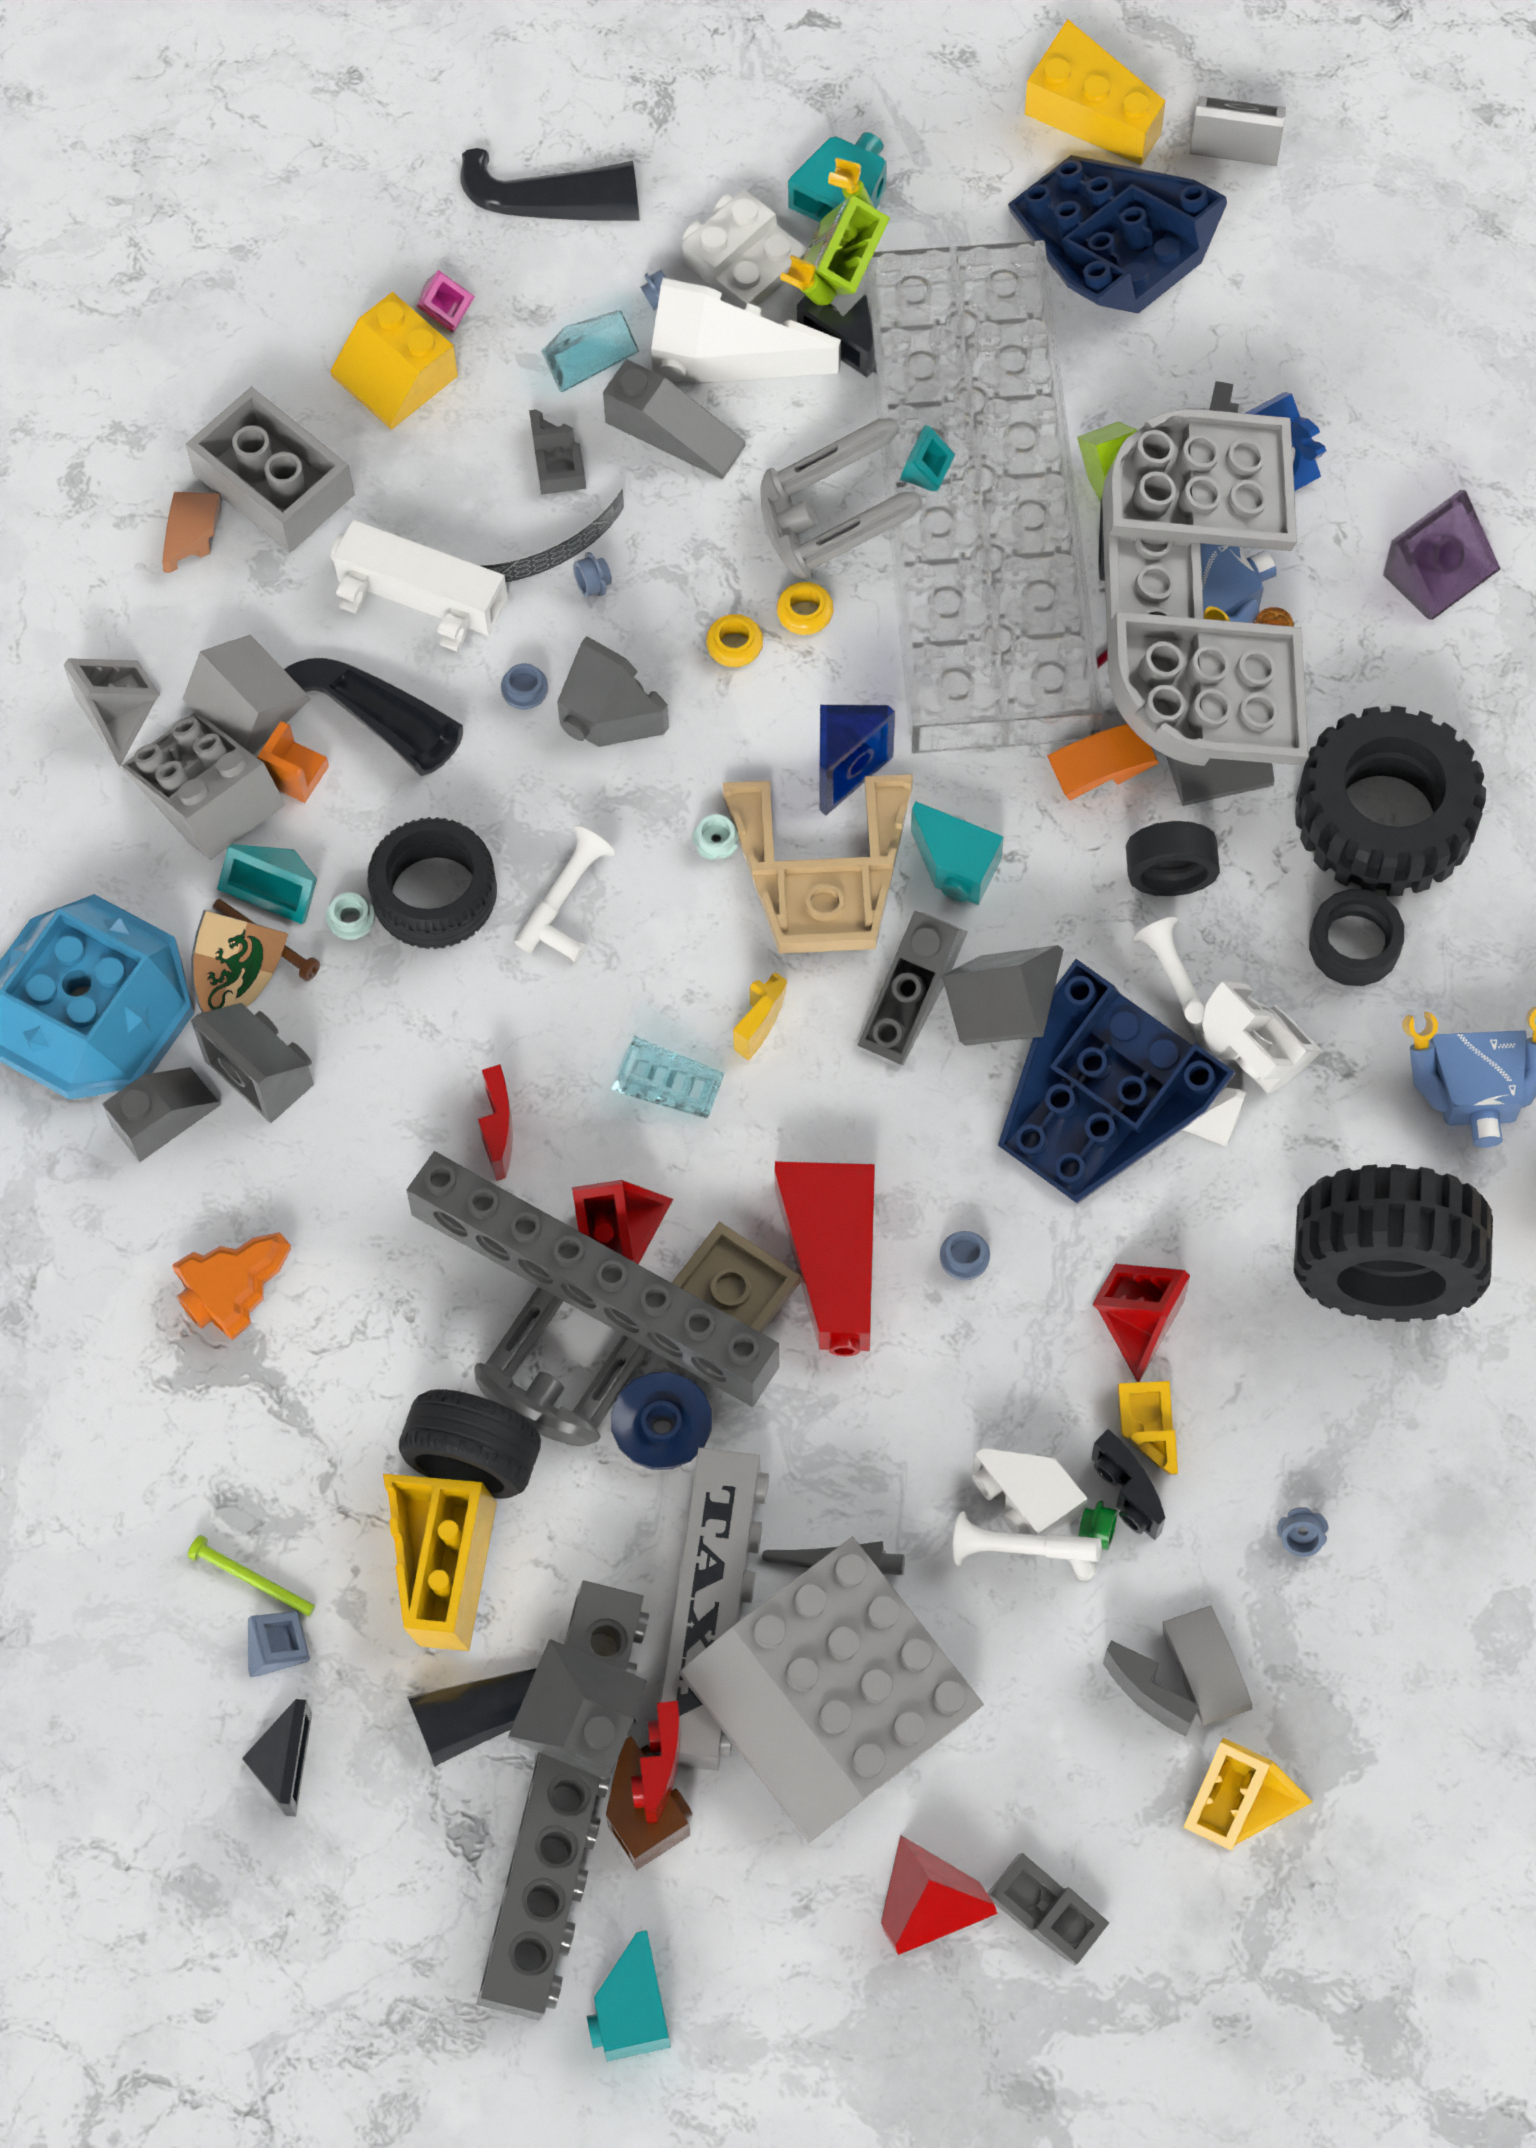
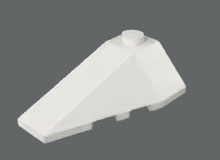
[651,278,841,384]

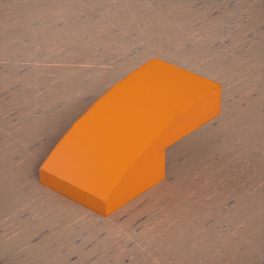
[1047,724,1159,801]

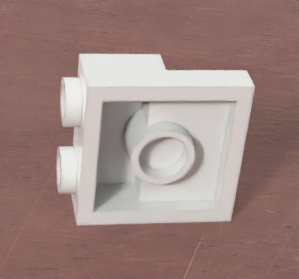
[682,189,807,309]

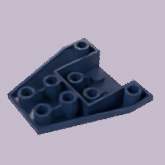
[1008,155,1227,314]
[998,959,1236,1204]

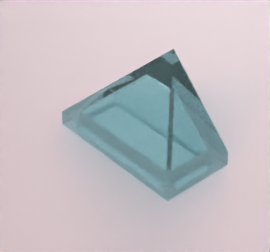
[541,310,639,392]

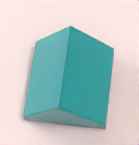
[899,425,956,492]

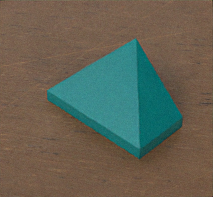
[217,844,317,924]

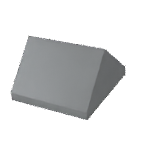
[1190,96,1286,166]
[183,635,311,754]

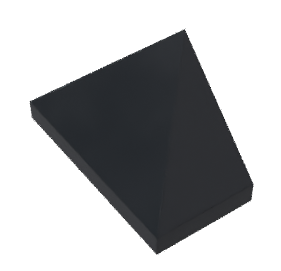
[242,1699,312,1817]

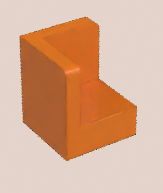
[257,721,329,803]

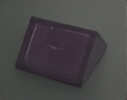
[1383,490,1501,620]

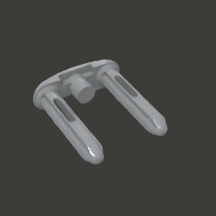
[760,418,922,579]

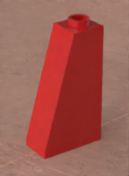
[774,1161,875,1357]

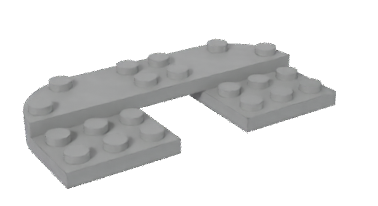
[1102,409,1309,766]

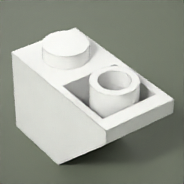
[972,1448,1087,1536]

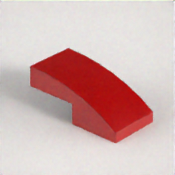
[478,1064,513,1181]

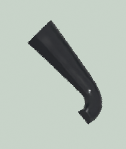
[460,148,640,221]
[284,658,463,776]
[407,1668,637,1767]

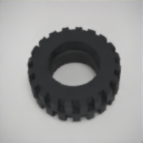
[1295,706,1486,897]
[1294,1164,1493,1322]

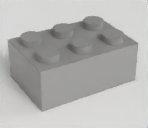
[186,386,355,553]

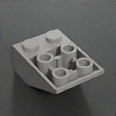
[121,712,286,860]

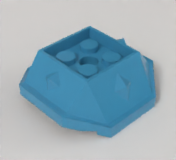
[0,894,194,1099]

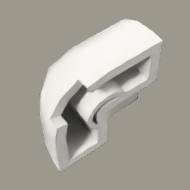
[1202,982,1322,1093]

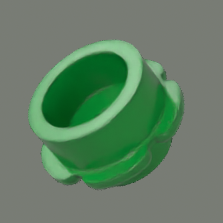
[1078,1500,1118,1550]

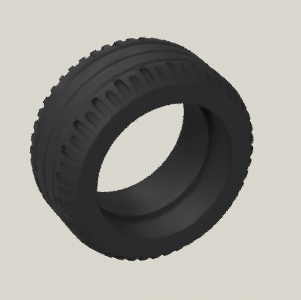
[367,817,497,949]
[398,1389,541,1499]

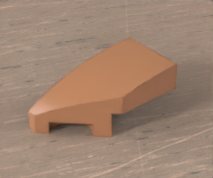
[162,492,221,573]

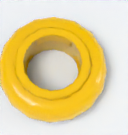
[776,582,834,635]
[706,614,763,667]

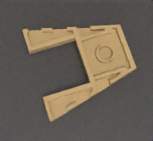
[722,774,913,954]

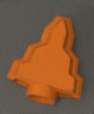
[172,1232,292,1340]

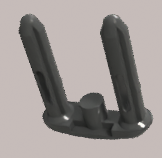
[474,1287,650,1447]

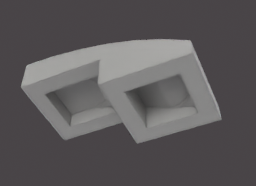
[1162,1605,1253,1726]

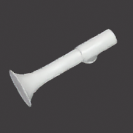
[514,825,616,963]
[1132,916,1210,1050]
[953,1511,1102,1581]

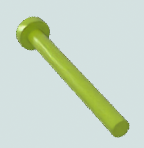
[187,1535,315,1617]

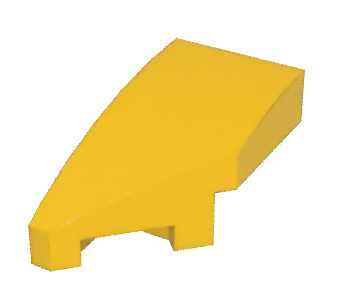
[733,973,787,1061]
[1117,1381,1178,1475]

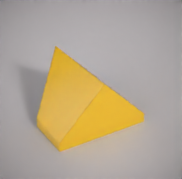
[1184,1737,1313,1850]

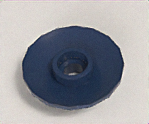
[611,1372,712,1470]

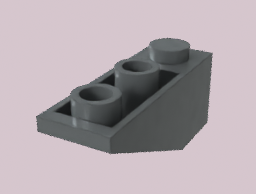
[857,910,968,1065]

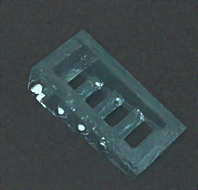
[611,1036,725,1118]

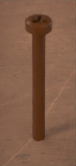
[213,898,320,981]

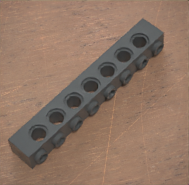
[406,1151,780,1407]
[476,1580,649,2020]

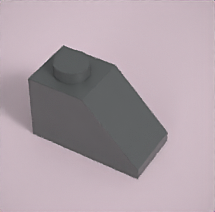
[102,1067,220,1162]

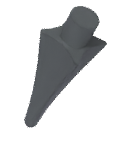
[762,1541,905,1575]

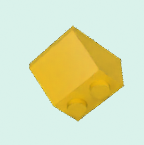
[330,292,458,430]

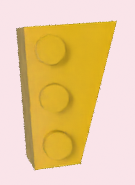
[1025,19,1166,166]
[383,1474,497,1651]

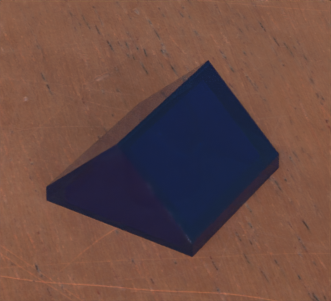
[819,705,895,816]

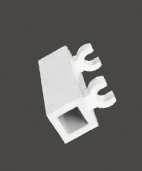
[331,520,508,652]

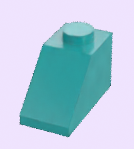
[911,801,1004,905]
[586,1930,671,2062]

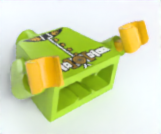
[780,158,890,305]

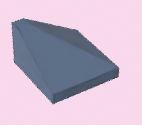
[248,1611,310,1677]

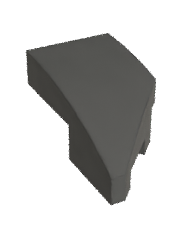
[529,409,586,495]

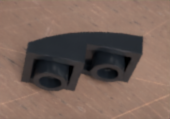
[1091,1429,1166,1540]

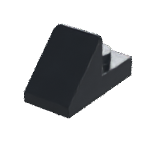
[797,295,873,378]

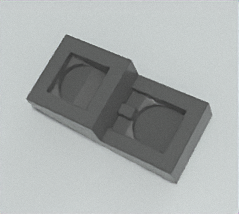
[1103,1640,1199,1737]
[987,1853,1110,1965]

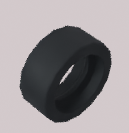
[1125,821,1220,896]
[1309,889,1405,986]

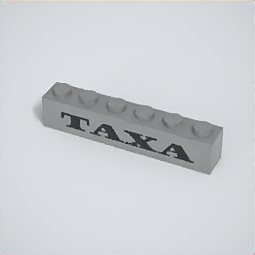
[655,1447,769,1771]

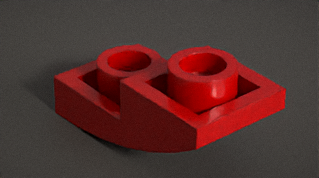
[631,1701,681,1824]

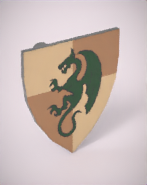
[191,910,288,1013]

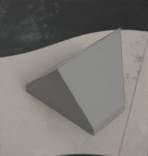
[64,658,160,767]

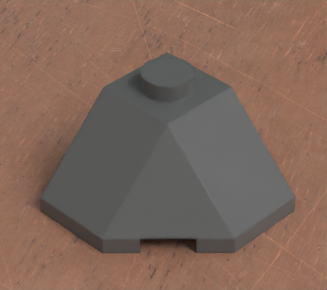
[557,636,669,747]

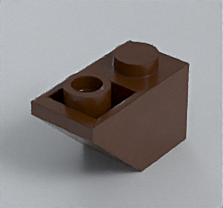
[606,1735,693,1870]

